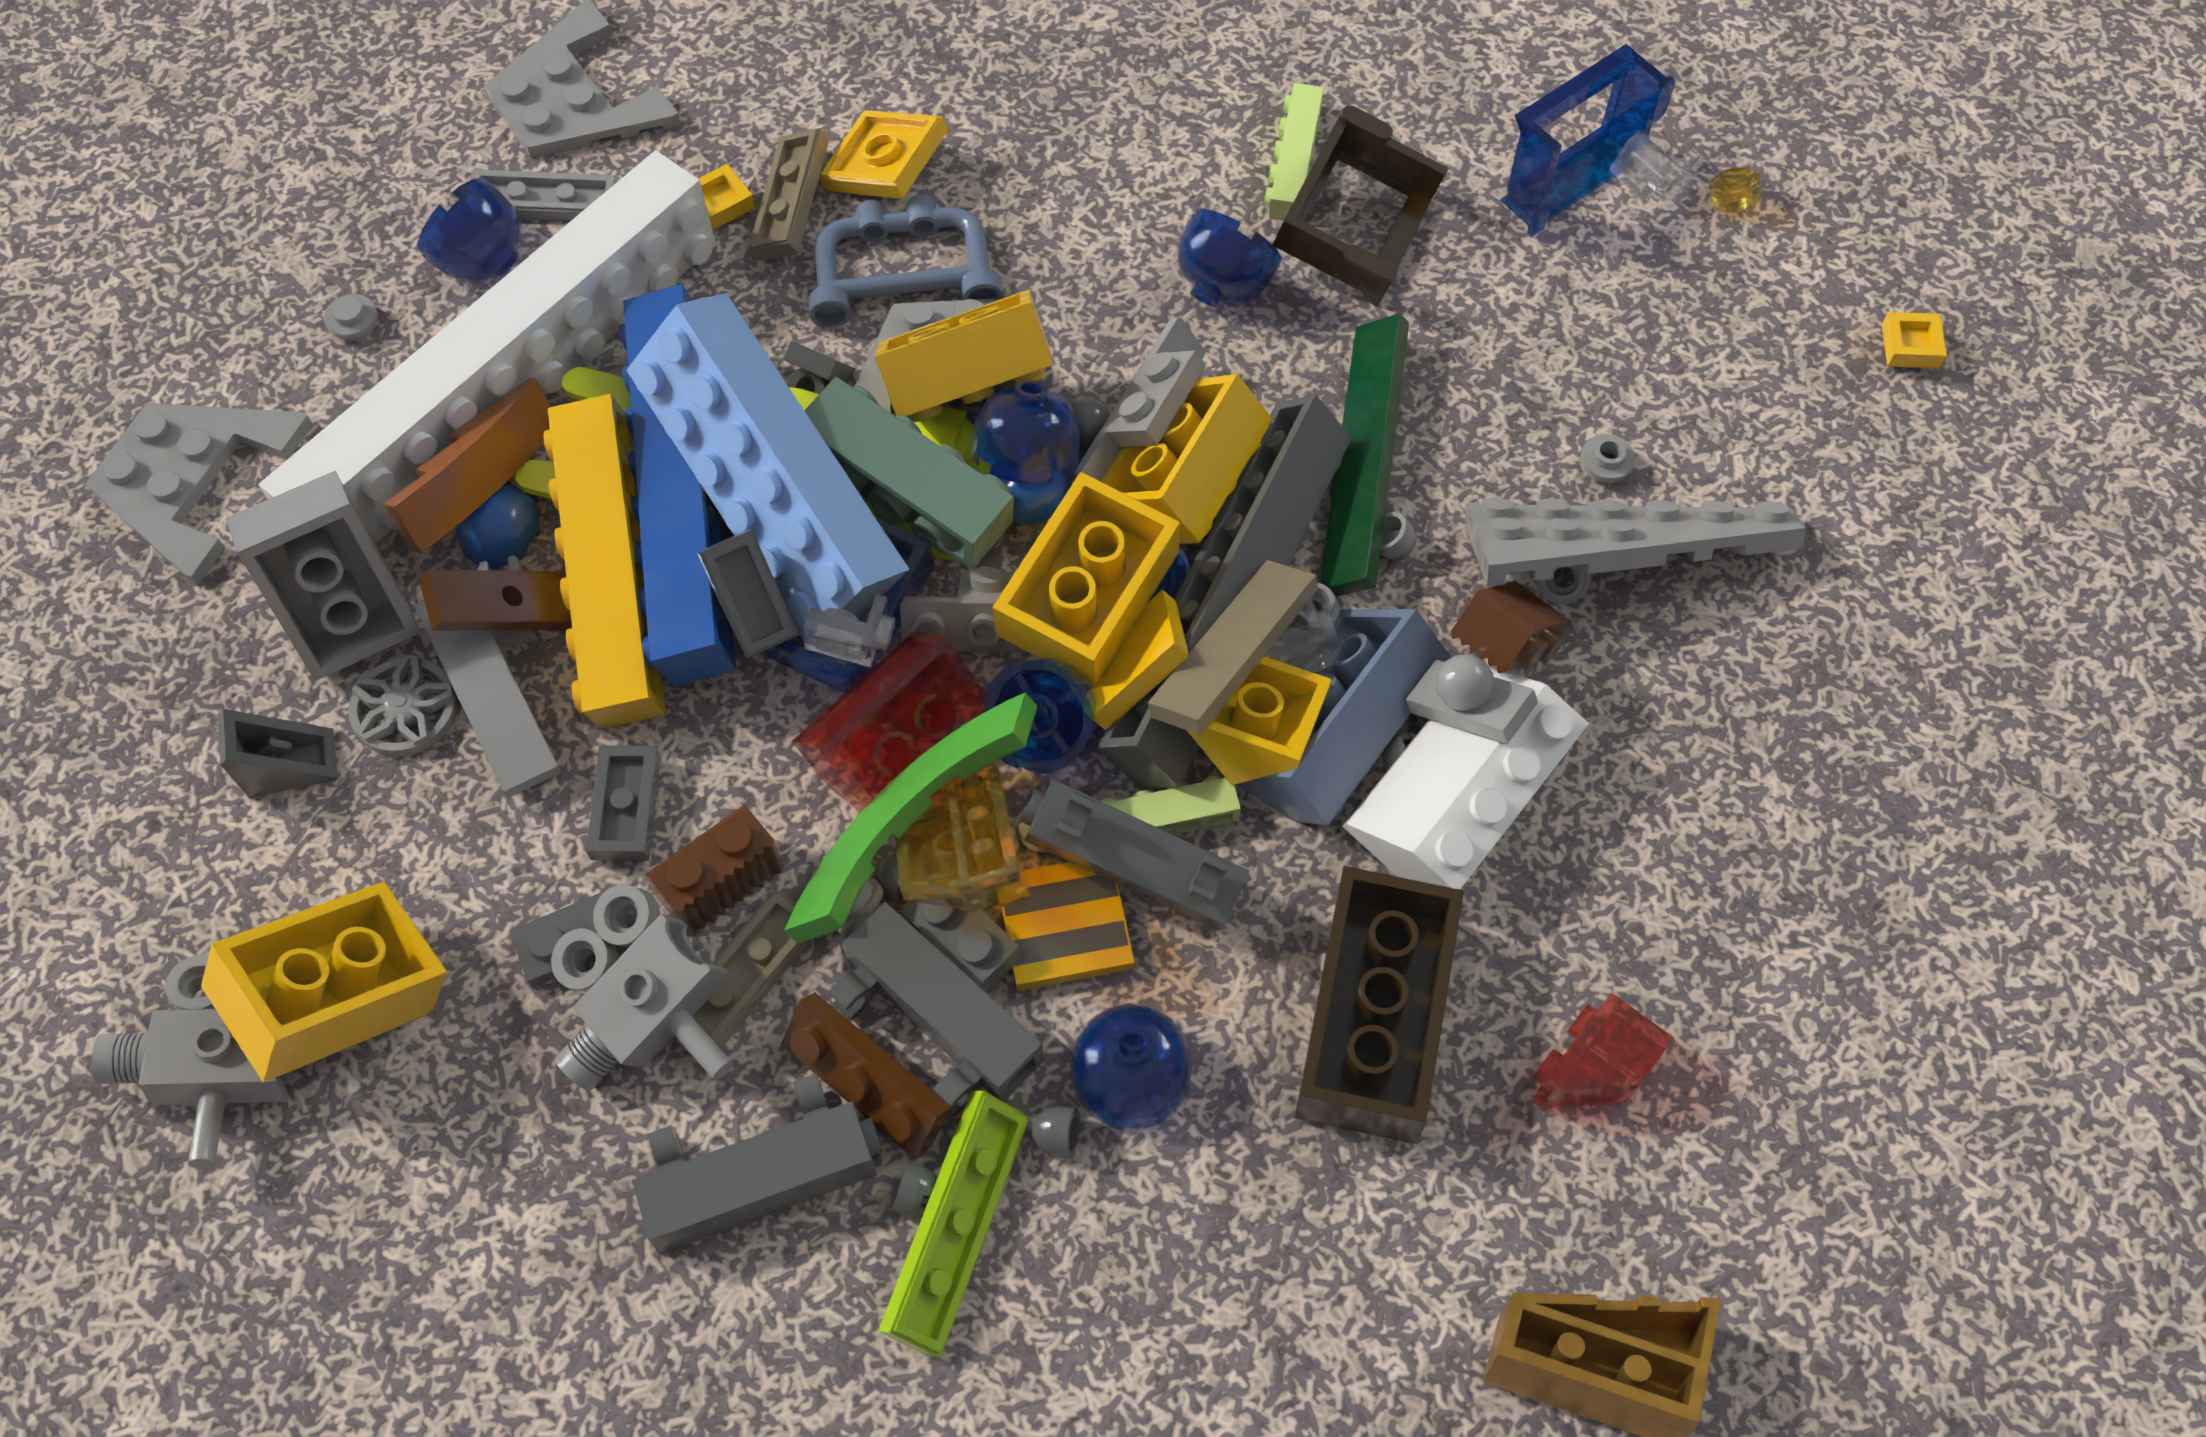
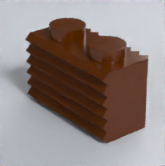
[1451,580,1568,673]
[646,805,783,936]

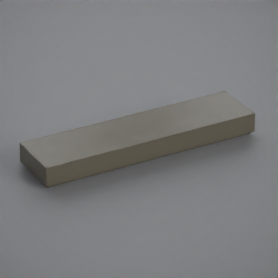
[1148,560,1318,735]

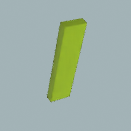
[878,1090,1030,1358]

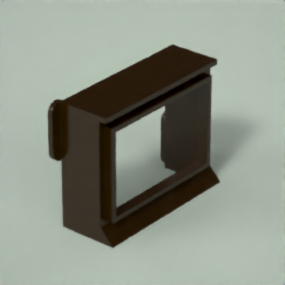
[1270,106,1449,307]

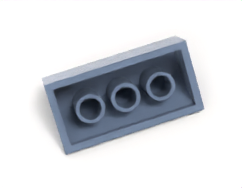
[1217,609,1451,826]

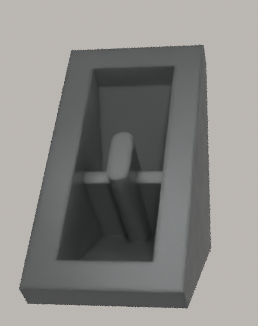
[218,709,337,798]

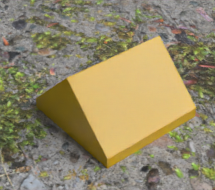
[1187,656,1332,785]

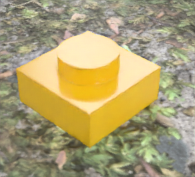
[698,164,755,230]
[1882,312,1947,368]

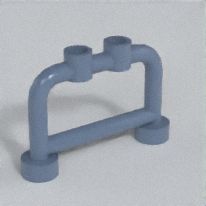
[808,194,1004,327]

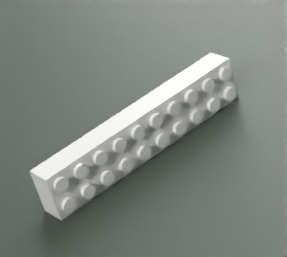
[258,150,716,543]

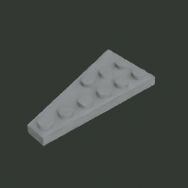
[1465,498,1806,587]

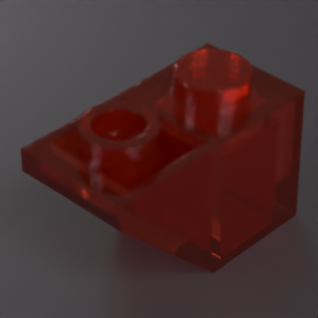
[1532,992,1674,1109]

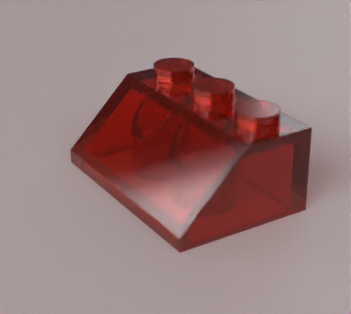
[792,631,996,813]

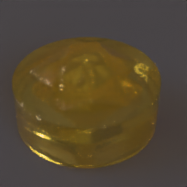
[1709,167,1762,212]

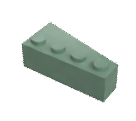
[805,377,1014,569]

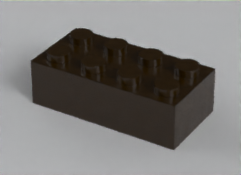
[1294,866,1464,1145]

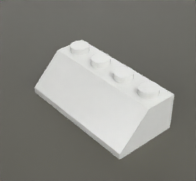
[1342,664,1589,889]

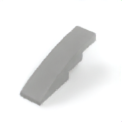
[414,601,562,798]

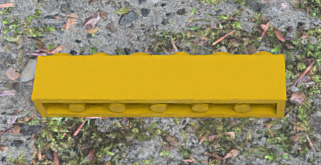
[544,393,666,728]

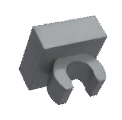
[784,341,855,394]

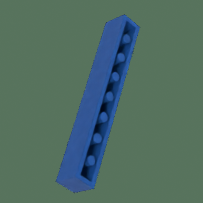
[619,284,737,687]

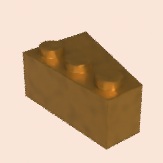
[1483,1292,1721,1437]

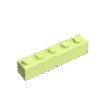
[1264,83,1324,219]
[1100,776,1241,835]

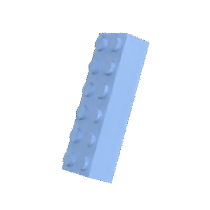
[626,293,909,644]

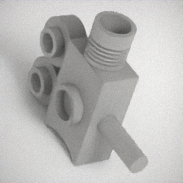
[551,884,733,1091]
[92,955,288,1169]

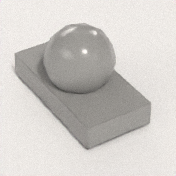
[1405,654,1538,744]

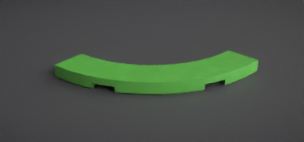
[784,692,1037,944]

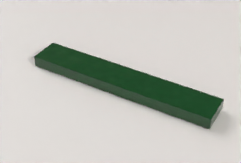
[1320,313,1409,597]

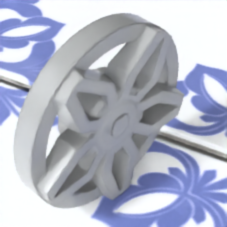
[348,655,458,757]

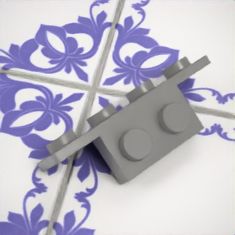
[1075,317,1206,481]
[900,567,1029,653]

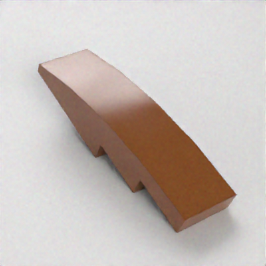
[383,378,551,553]

